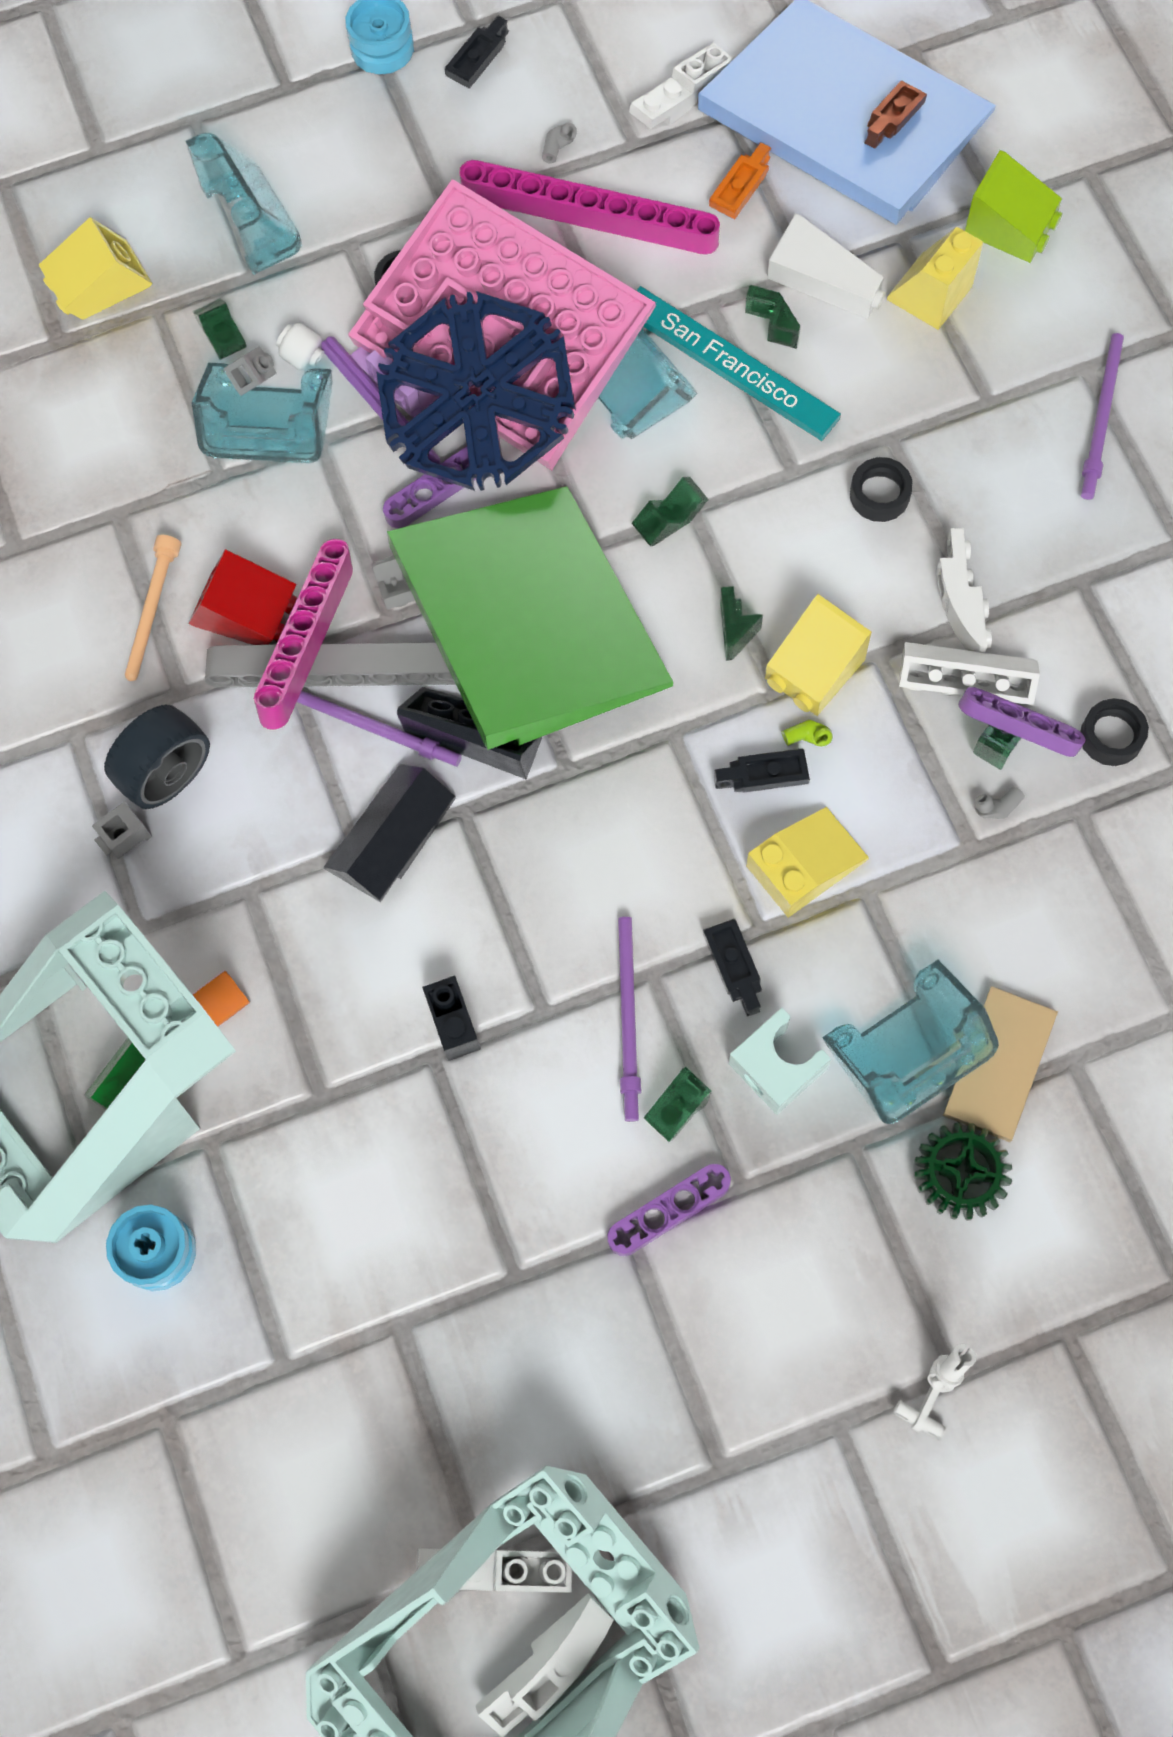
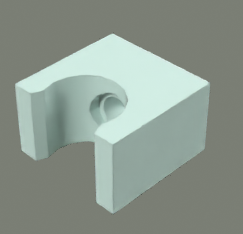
[729,1008,831,1115]

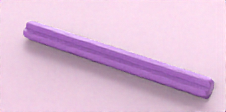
[321,336,441,464]

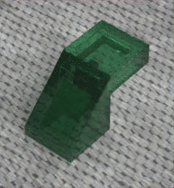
[745,285,801,349]
[632,477,709,546]

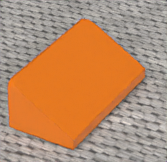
[193,971,250,1027]

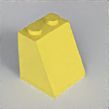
[39,217,153,320]
[887,227,983,330]
[765,594,872,716]

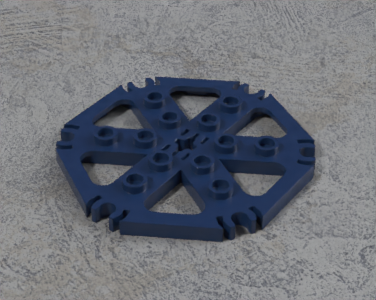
[376,291,576,491]

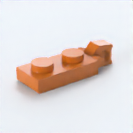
[709,142,771,219]

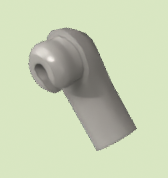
[542,123,577,163]
[975,786,1025,819]

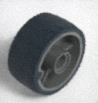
[104,704,210,809]

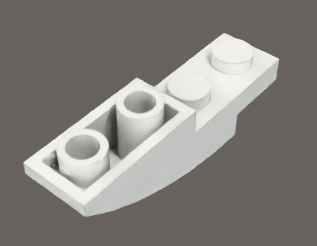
[629,43,734,129]
[936,528,992,653]
[416,1548,572,1593]
[475,1593,614,1737]

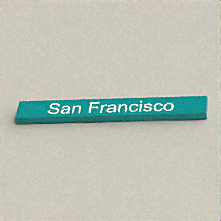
[636,286,841,441]

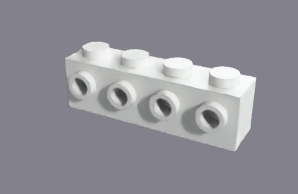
[899,642,1040,705]

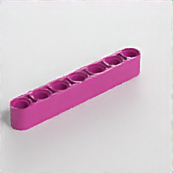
[253,539,353,730]

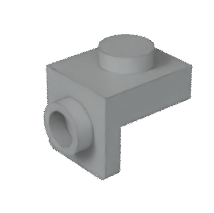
[372,556,415,610]

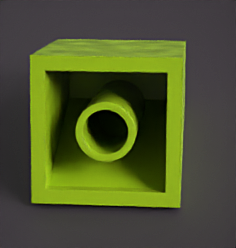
[965,150,1063,263]

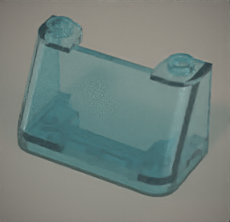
[186,133,302,275]
[598,328,698,439]
[191,363,333,463]
[822,960,999,1124]

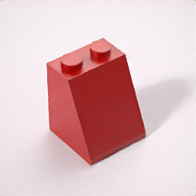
[188,549,297,645]

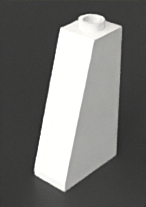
[767,213,885,319]

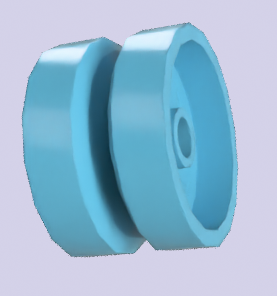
[345,0,414,75]
[106,1204,196,1291]

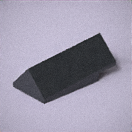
[397,687,542,780]
[324,764,456,903]

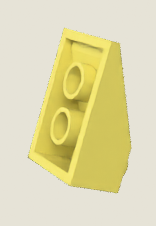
[746,807,869,918]

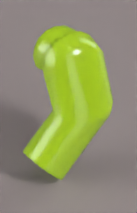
[781,720,833,747]

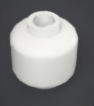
[276,323,324,370]

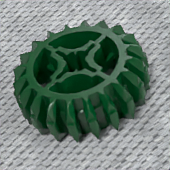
[913,1122,1012,1221]

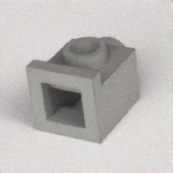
[223,346,277,396]
[92,801,152,859]

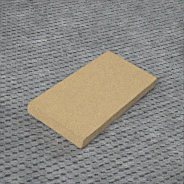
[943,986,1058,1142]

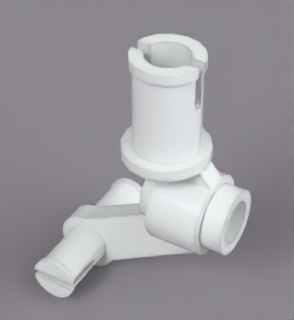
[893,1344,976,1441]

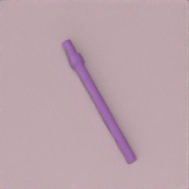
[1081,333,1124,500]
[297,690,462,767]
[618,917,641,1122]

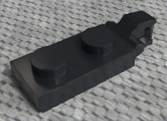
[445,15,509,89]
[714,748,810,793]
[703,918,762,1017]

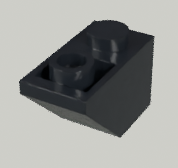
[422,975,481,1061]

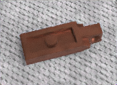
[865,80,927,149]

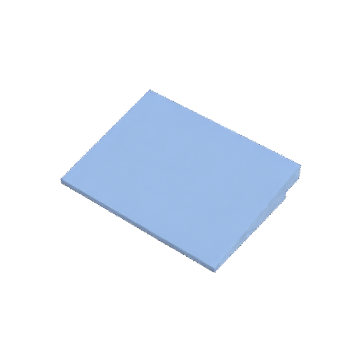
[698,0,996,225]

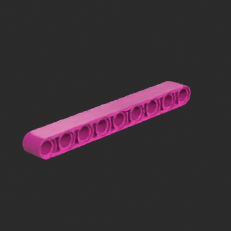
[459,160,720,254]

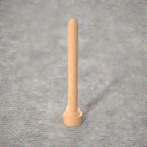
[125,535,181,681]

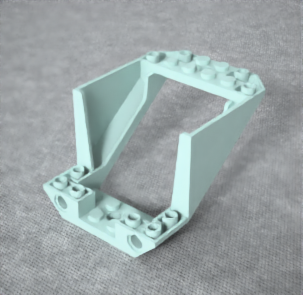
[0,891,236,1243]
[306,1466,699,1737]

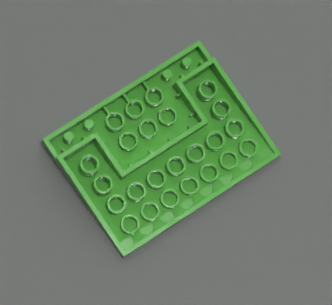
[387,486,673,750]

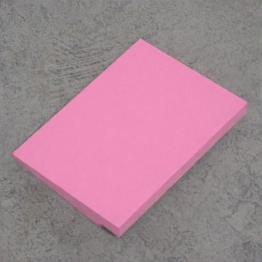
[348,179,656,470]

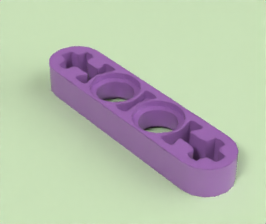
[383,446,476,528]
[958,687,1085,757]
[608,1164,731,1256]

